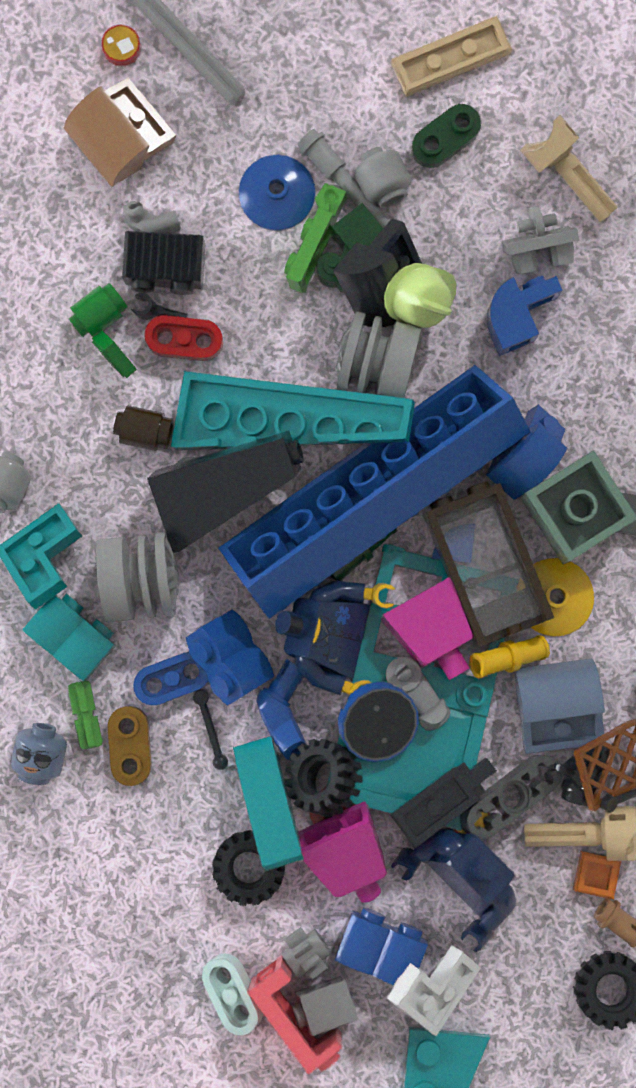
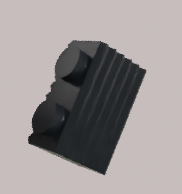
[122,231,206,295]

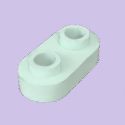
[202,953,263,1035]

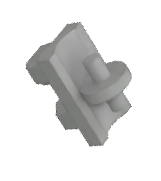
[501,205,579,274]

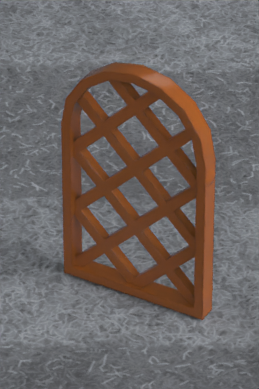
[573,719,636,811]

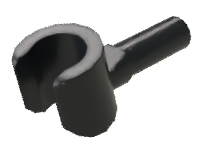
[131,293,188,320]

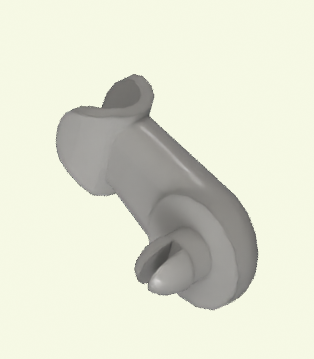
[386,657,451,731]

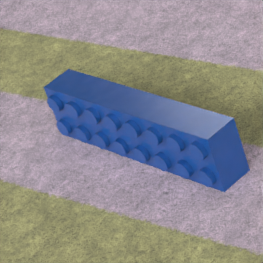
[218,365,530,619]

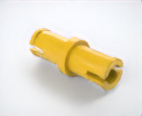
[469,635,550,679]

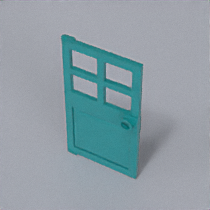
[326,544,519,831]

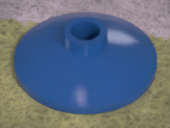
[239,155,315,230]

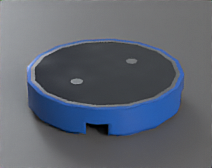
[338,681,419,762]

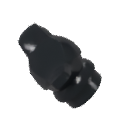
[552,746,610,806]

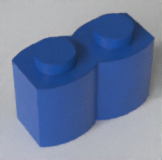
[186,609,274,706]
[335,907,428,985]

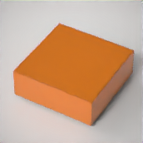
[573,851,621,900]

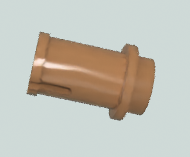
[594,898,636,948]

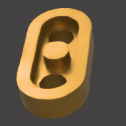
[108,706,152,786]

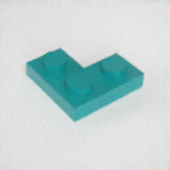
[0,503,83,610]

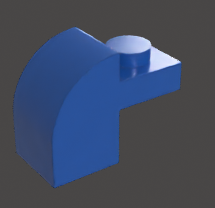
[487,276,563,357]
[486,404,567,500]

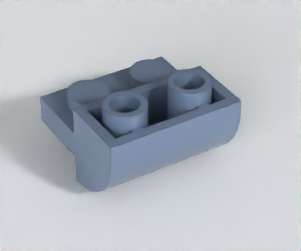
[514,658,605,754]

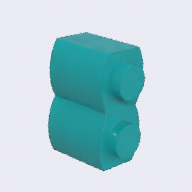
[22,593,116,681]

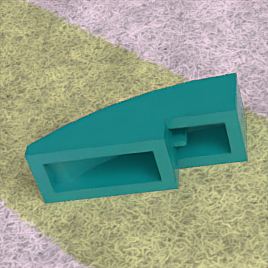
[233,736,304,871]

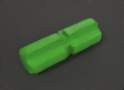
[67,681,103,750]

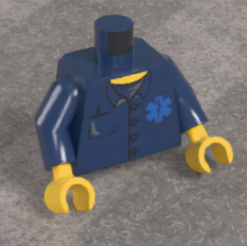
[275,581,396,696]

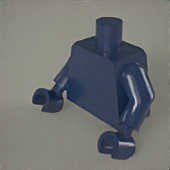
[391,828,516,952]

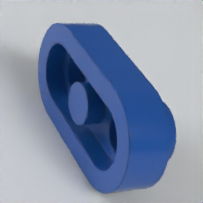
[133,652,209,705]

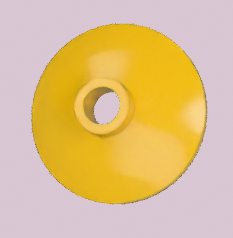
[516,558,594,636]

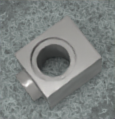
[292,976,358,1036]

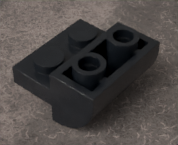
[333,218,422,327]

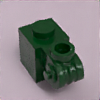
[317,203,383,293]

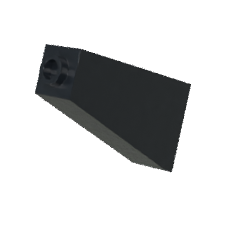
[147,431,304,553]

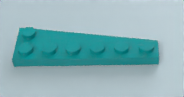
[171,371,415,450]

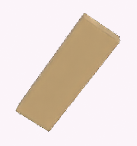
[391,16,512,97]

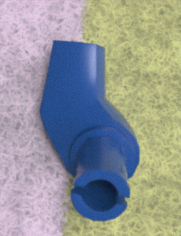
[256,659,307,761]

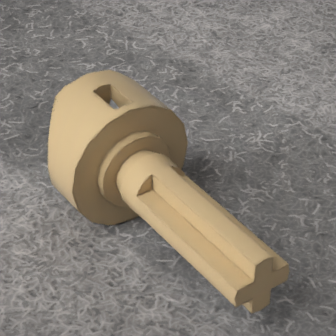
[520,115,618,222]
[524,806,636,861]

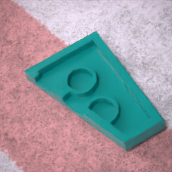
[404,1027,490,1088]

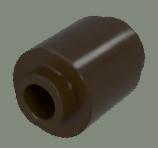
[113,405,173,451]

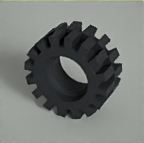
[284,739,363,817]
[212,830,285,906]
[573,951,636,1030]

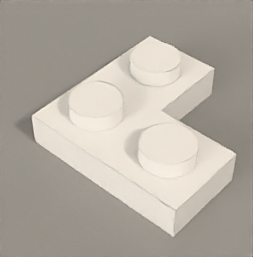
[387,945,481,1036]

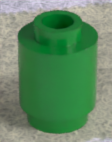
[68,283,128,338]

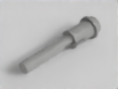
[297,129,390,228]

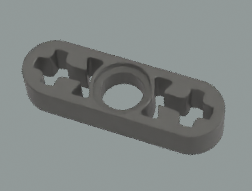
[460,755,562,839]

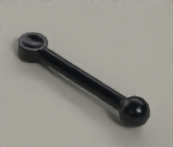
[193,690,228,770]
[601,788,636,812]

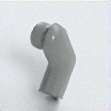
[123,201,181,234]

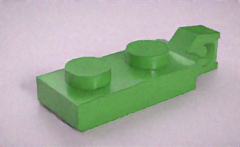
[284,183,347,293]

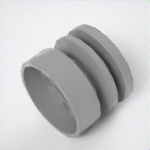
[336,311,422,398]
[96,532,179,623]

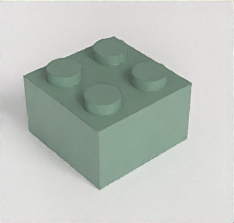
[520,450,636,565]

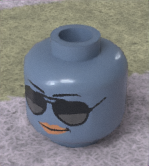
[11,723,67,785]

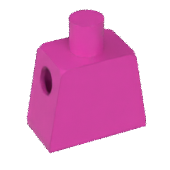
[381,577,473,680]
[298,801,387,903]

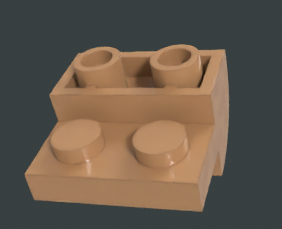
[63,77,176,187]

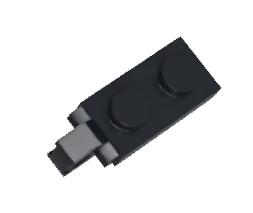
[390,758,497,848]

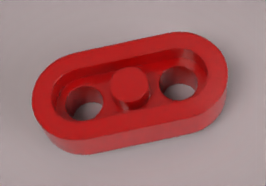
[145,315,223,361]

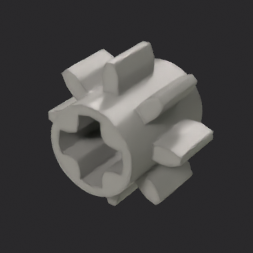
[282,927,332,980]

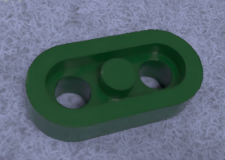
[411,104,481,168]

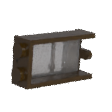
[423,481,554,649]

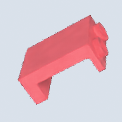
[248,955,342,1075]

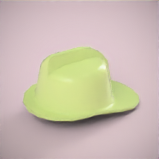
[384,263,457,328]

